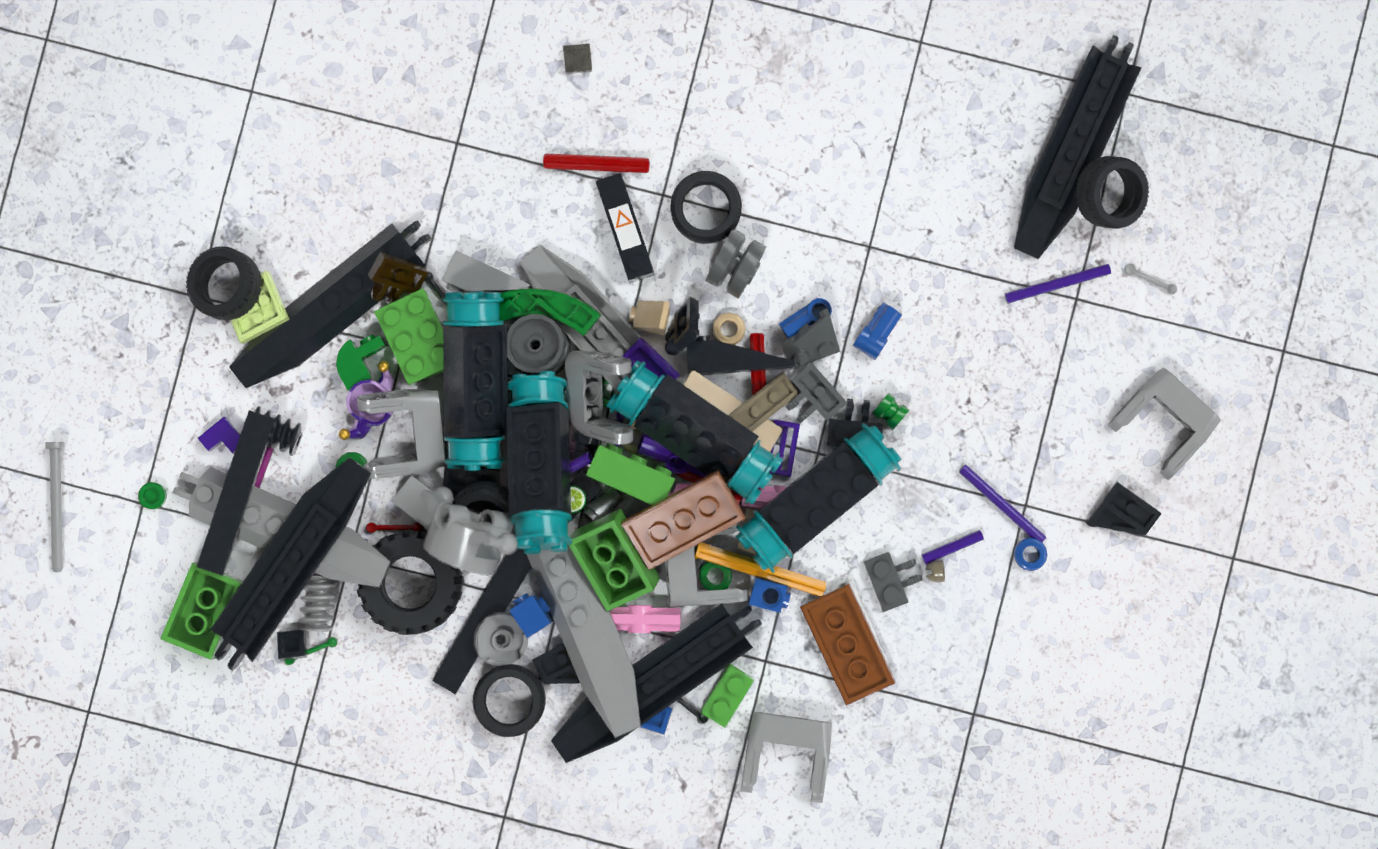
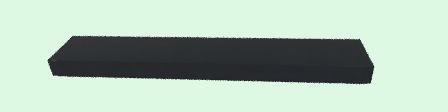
[196,410,276,576]
[432,548,532,694]

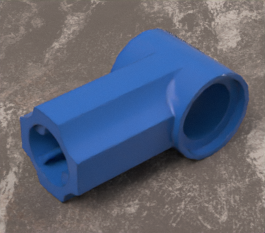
[779,298,832,339]
[852,302,902,360]

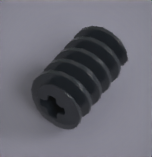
[254,406,303,456]

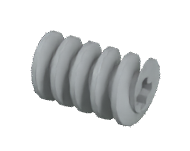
[298,575,337,632]

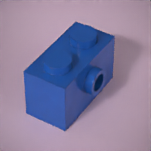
[509,593,554,638]

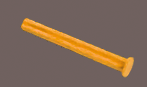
[694,542,826,597]

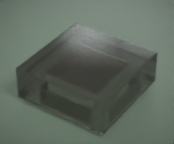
[563,43,593,74]

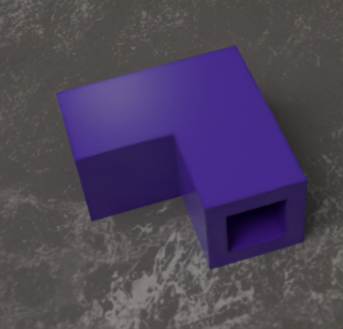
[198,417,241,454]

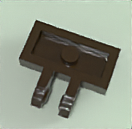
[368,252,429,304]

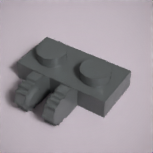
[785,362,847,424]
[863,552,923,612]

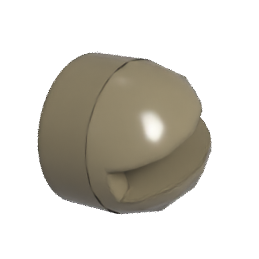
[925,560,945,583]

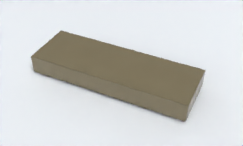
[728,372,799,431]

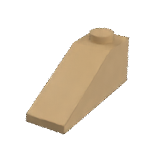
[629,300,671,336]

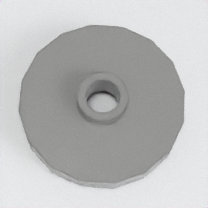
[474,612,528,667]

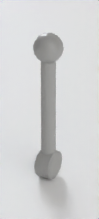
[1125,264,1178,294]

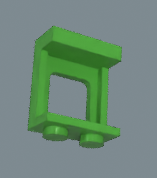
[701,664,754,728]

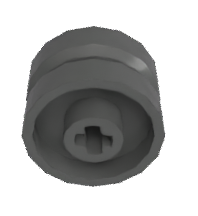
[705,228,767,299]
[507,314,570,376]

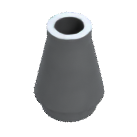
[583,488,623,522]

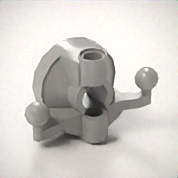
[421,487,518,575]

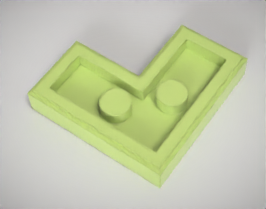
[231,271,290,344]

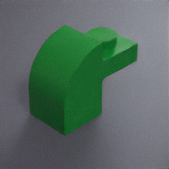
[336,334,388,391]

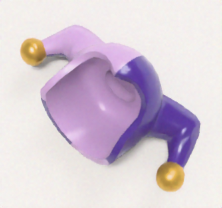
[338,361,394,440]

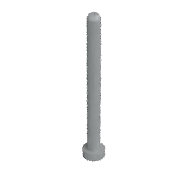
[45,442,65,572]

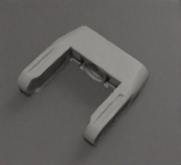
[565,350,633,444]
[1108,368,1221,480]
[357,389,445,479]
[665,520,749,606]
[741,712,832,803]

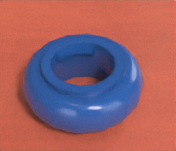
[1014,537,1048,571]

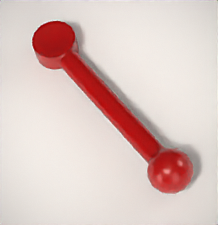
[366,522,423,533]

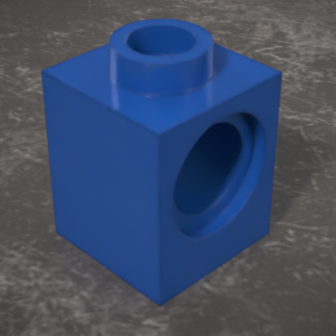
[748,578,791,613]

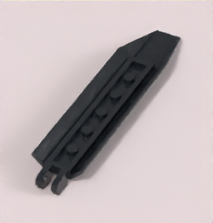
[1014,35,1142,259]
[229,220,432,388]
[210,457,371,671]
[551,604,762,763]

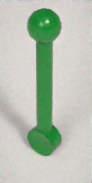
[284,637,338,665]

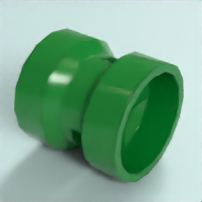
[872,393,910,430]

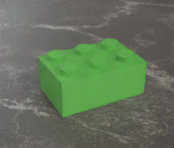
[374,288,444,387]
[586,443,675,505]
[569,509,660,612]
[160,562,243,660]

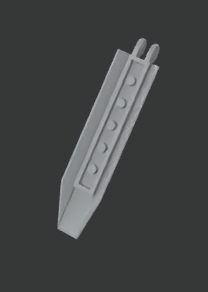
[520,245,682,415]
[172,466,390,587]
[527,521,641,737]

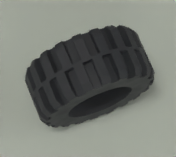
[357,530,464,635]

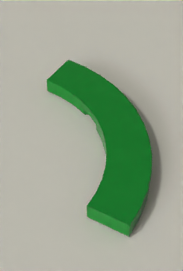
[499,288,602,336]

